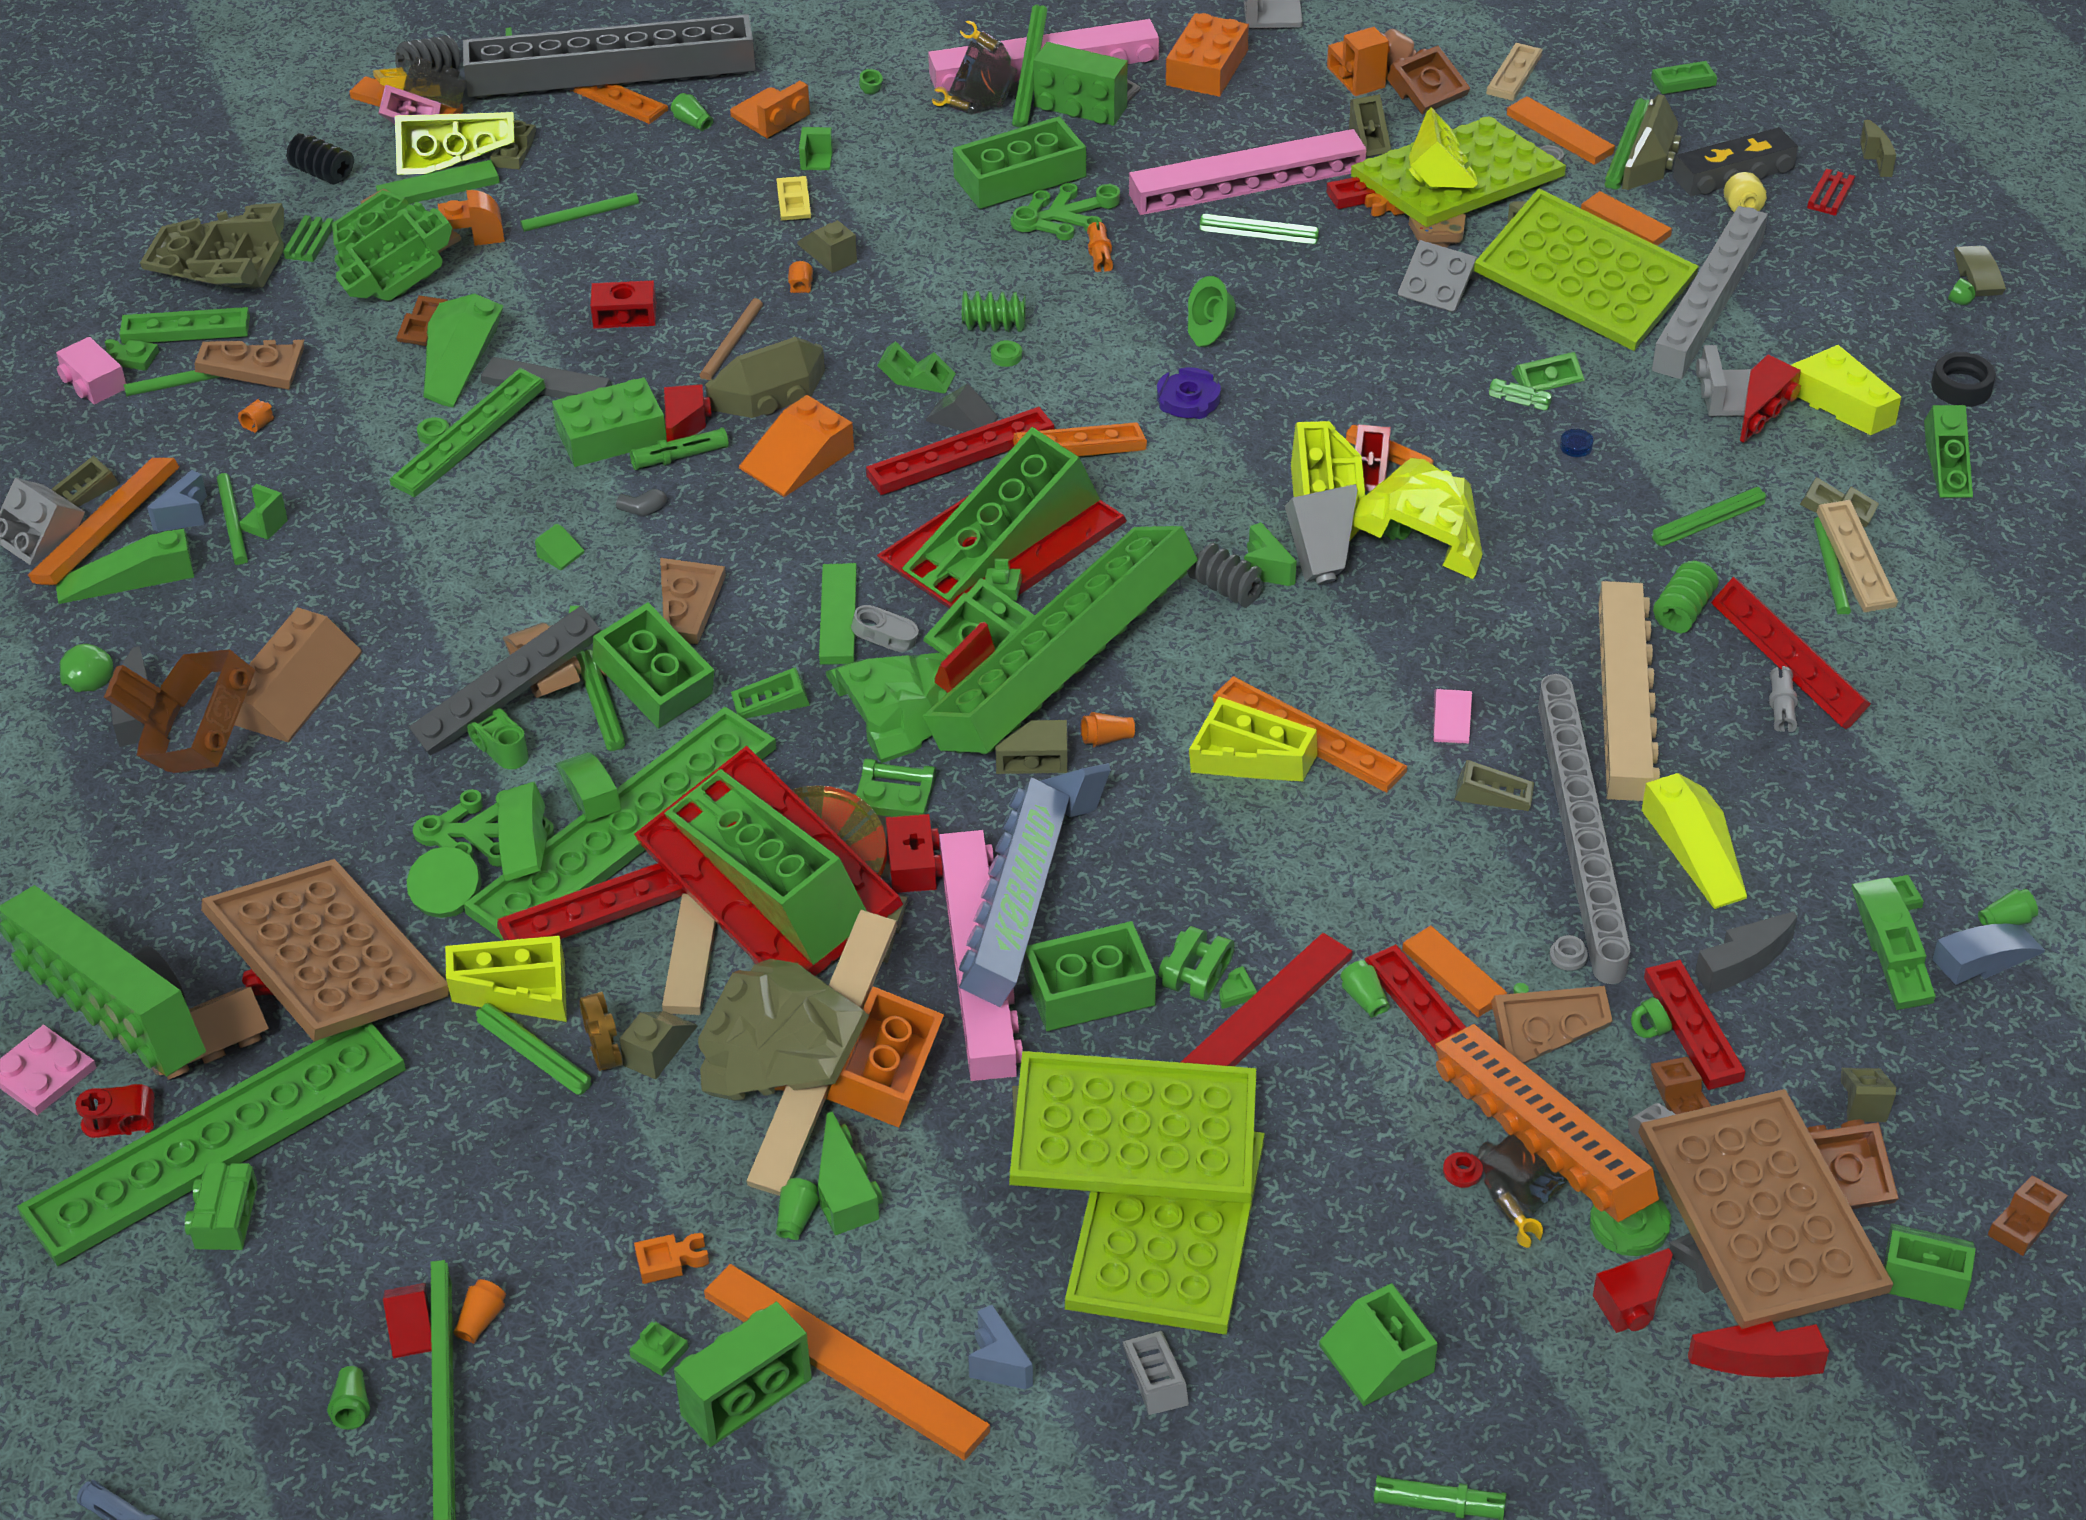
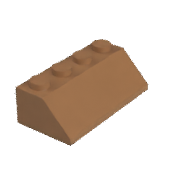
[234,607,362,743]

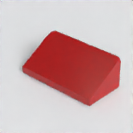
[934,622,995,693]

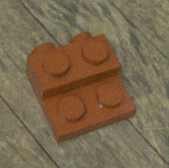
[1386,45,1470,114]
[1807,1119,1899,1209]

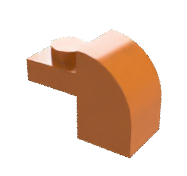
[438,190,505,246]

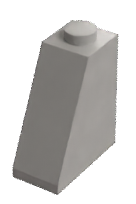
[1285,484,1358,585]

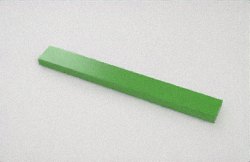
[431,1260,456,1520]

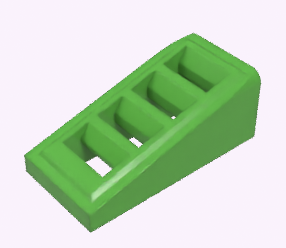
[731,667,810,719]

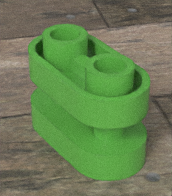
[1158,926,1234,1001]

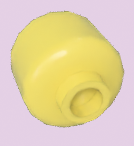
[1724,172,1767,212]

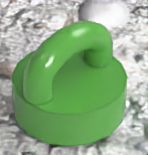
[1631,997,1672,1038]

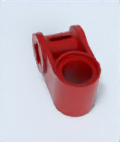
[75,1084,154,1138]

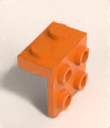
[730,80,810,138]

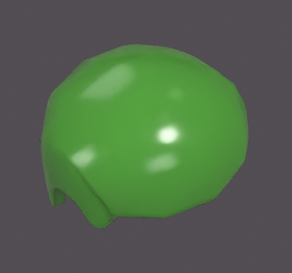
[59,643,114,692]

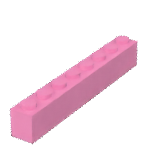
[928,19,1159,93]
[1129,129,1366,215]
[939,830,1023,1081]

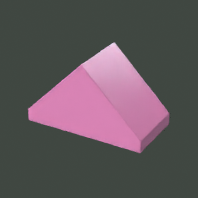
[378,85,441,124]
[1434,689,1472,744]

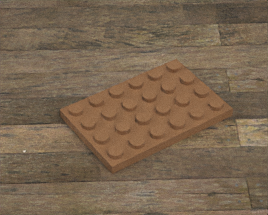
[201,859,449,1041]
[1638,1089,1893,1329]

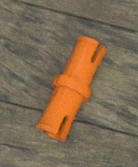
[1087,222,1113,272]

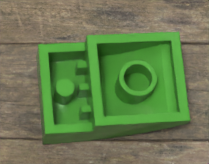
[923,578,1035,657]

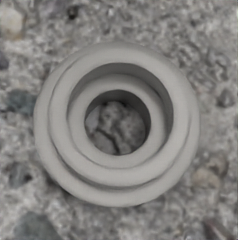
[1549,935,1588,971]

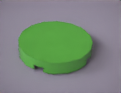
[406,846,482,918]
[1590,1198,1671,1256]

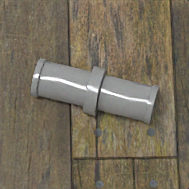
[1769,666,1798,732]

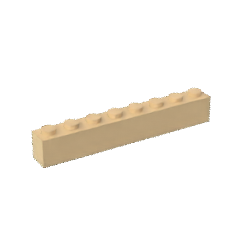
[1598,581,1660,801]

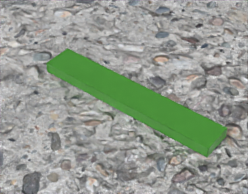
[389,368,545,498]

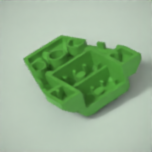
[332,190,453,301]
[825,653,947,763]

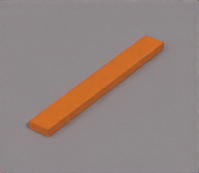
[704,1264,990,1461]

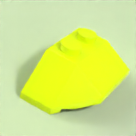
[1291,421,1365,541]

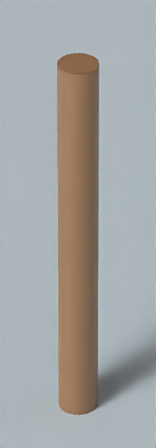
[700,298,763,380]

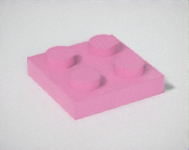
[0,1024,97,1115]

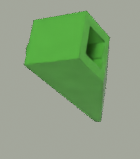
[1924,405,1973,498]
[818,1111,883,1236]

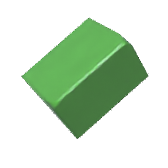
[535,523,584,570]

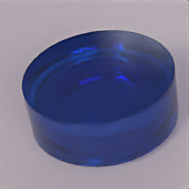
[1560,429,1593,457]

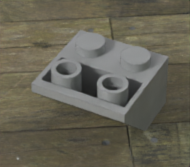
[0,478,85,565]

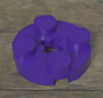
[1157,367,1221,419]

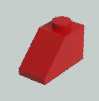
[664,384,712,442]
[1593,1248,1673,1333]

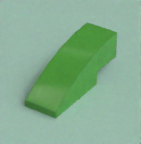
[555,752,622,822]
[498,781,548,881]

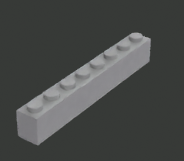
[1652,206,1768,380]

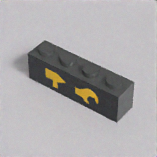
[1673,127,1798,196]

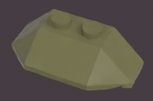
[1622,94,1682,190]
[705,337,825,418]

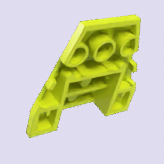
[1352,458,1482,579]

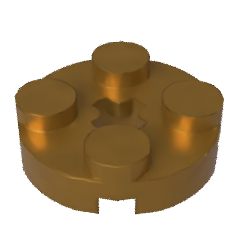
[580,992,623,1071]

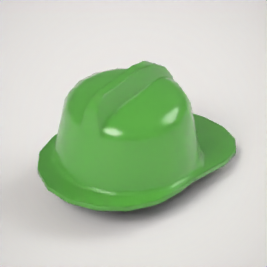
[1188,276,1236,347]

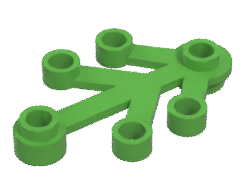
[1010,183,1120,240]
[413,789,555,867]

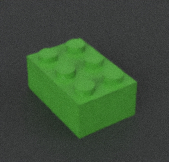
[1033,42,1128,126]
[552,377,667,467]
[592,602,715,729]
[1024,921,1156,1031]
[674,1301,812,1447]

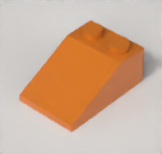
[739,395,854,497]

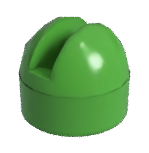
[859,69,883,95]
[1948,278,1976,305]

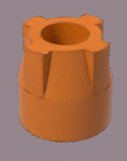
[788,261,813,293]
[238,399,274,433]

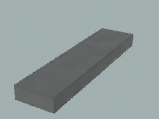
[481,357,611,399]

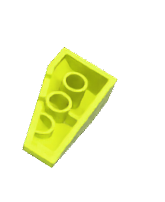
[1409,107,1478,188]
[395,112,515,175]
[1641,773,1747,909]

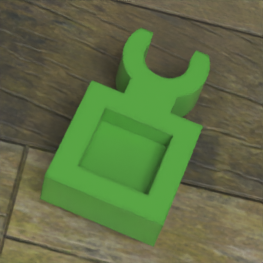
[105,339,159,371]

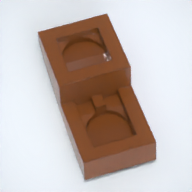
[396,295,448,346]
[1651,1057,1711,1114]
[1988,1175,2068,1256]

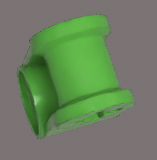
[467,708,529,769]

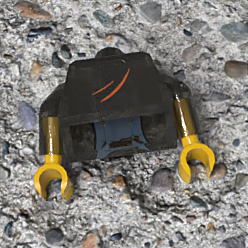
[932,21,1019,114]
[1477,1134,1568,1248]

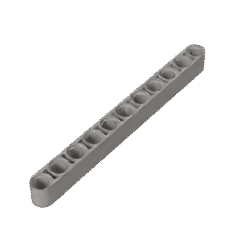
[1538,674,1630,984]

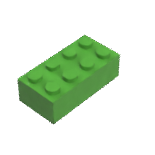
[953,116,1086,209]

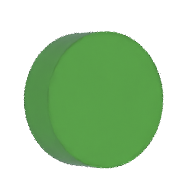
[991,340,1022,367]
[417,417,449,445]

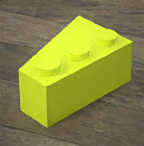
[1791,345,1901,435]
[445,936,567,1022]

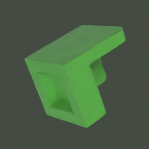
[799,127,833,170]
[239,484,288,540]

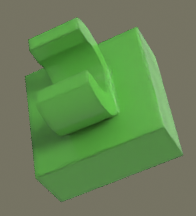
[985,559,1022,601]
[629,1322,689,1377]

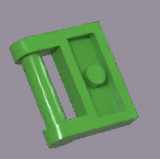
[854,758,936,817]

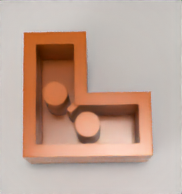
[1327,27,1390,96]

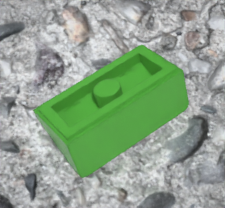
[1511,352,1585,392]

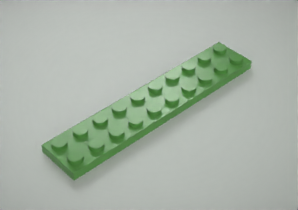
[464,707,776,941]
[17,1022,406,1266]

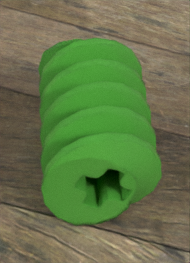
[962,291,1026,332]
[1653,561,1719,634]

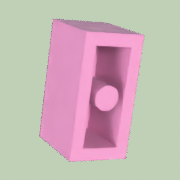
[56,337,126,405]

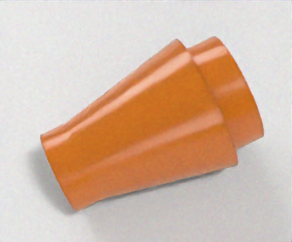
[1081,712,1135,747]
[453,1279,506,1344]

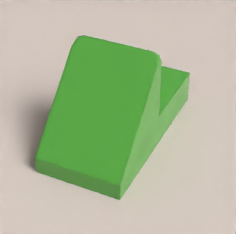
[1244,522,1297,586]

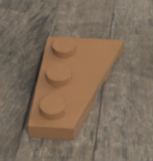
[195,340,304,390]
[660,558,726,644]
[1491,986,1613,1064]

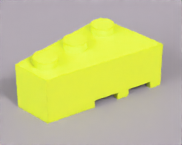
[1189,697,1317,782]

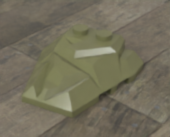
[140,203,284,289]
[698,959,869,1101]

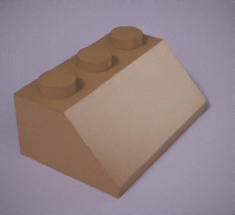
[152,987,269,1079]

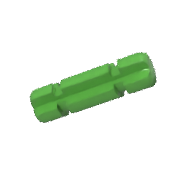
[1489,378,1552,411]

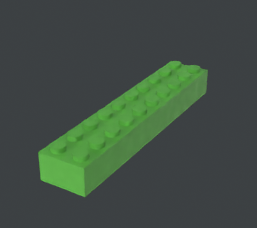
[923,526,1198,754]

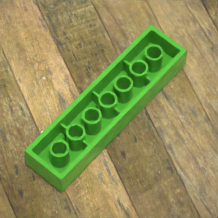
[0,885,206,1077]

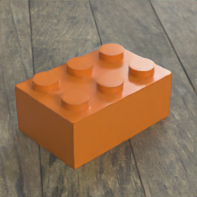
[1166,13,1249,97]
[827,986,944,1128]

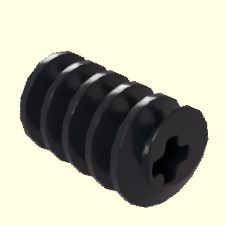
[286,133,354,185]

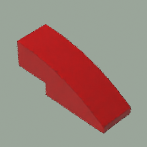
[1688,1321,1829,1378]

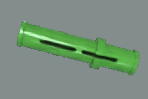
[629,428,729,470]
[1374,1475,1506,1520]

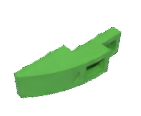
[1851,877,1936,1010]

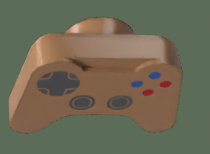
[1409,214,1466,247]

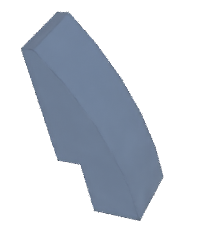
[1932,924,2045,985]

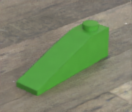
[423,293,503,407]
[56,528,194,604]

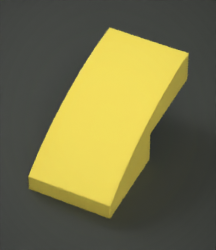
[777,176,811,221]

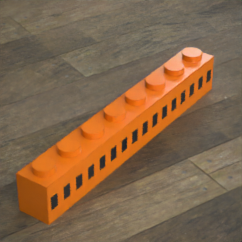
[1435,1024,1659,1222]

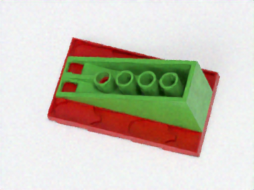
[877,427,1127,609]
[634,746,903,976]

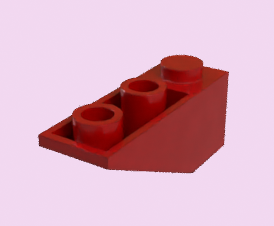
[1740,354,1801,443]

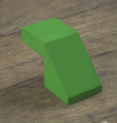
[877,341,956,393]

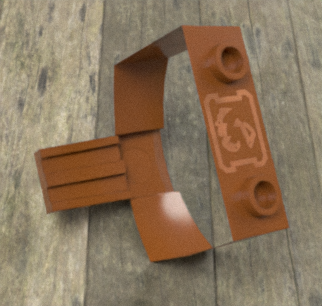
[104,649,256,773]

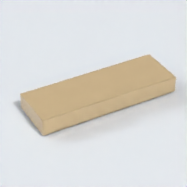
[1486,43,1543,101]

